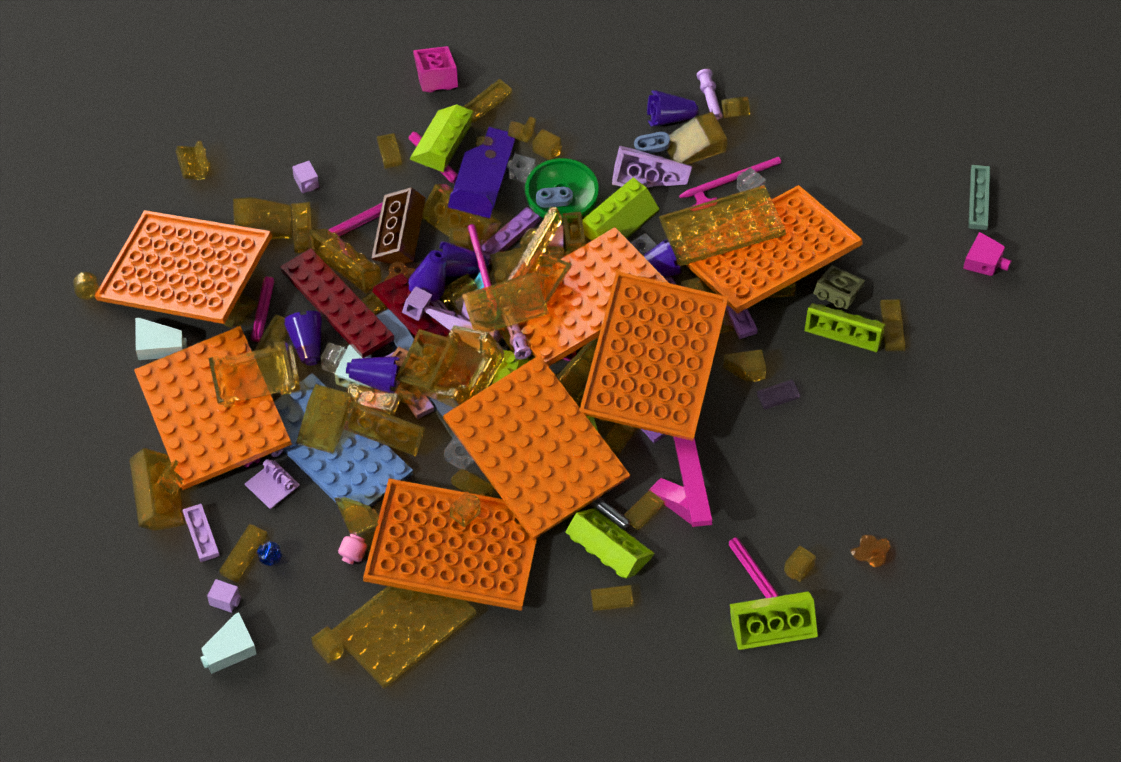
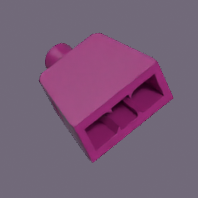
[963,232,1012,276]

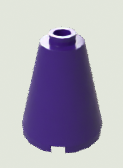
[647,90,699,126]
[643,239,682,278]
[439,241,489,278]
[408,250,447,301]
[284,311,322,366]
[346,356,400,395]

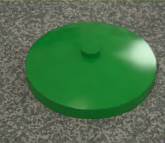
[525,158,599,222]

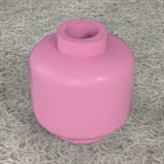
[338,534,367,565]

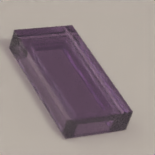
[757,380,800,410]

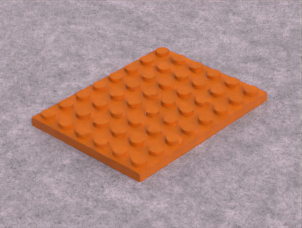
[676,185,863,314]
[95,210,273,324]
[497,227,669,366]
[579,271,728,441]
[134,326,292,490]
[443,355,630,540]
[363,479,537,611]

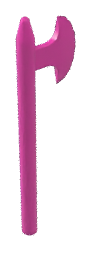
[679,157,781,211]
[468,224,497,319]

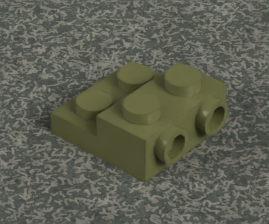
[814,265,865,309]

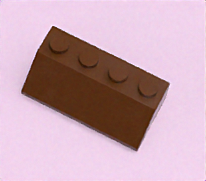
[371,187,426,265]

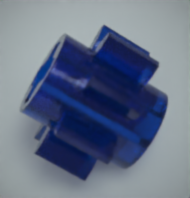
[257,541,283,566]

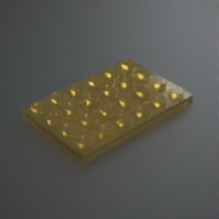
[659,185,786,266]
[331,586,476,689]

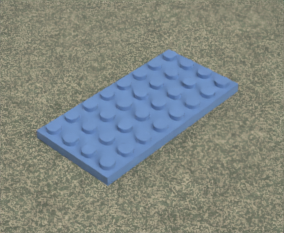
[274,373,413,521]

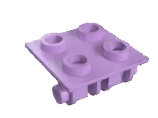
[245,459,300,509]

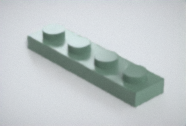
[968,165,990,230]

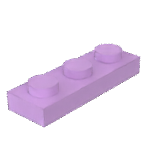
[183,504,220,562]

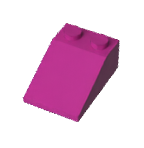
[413,46,458,92]

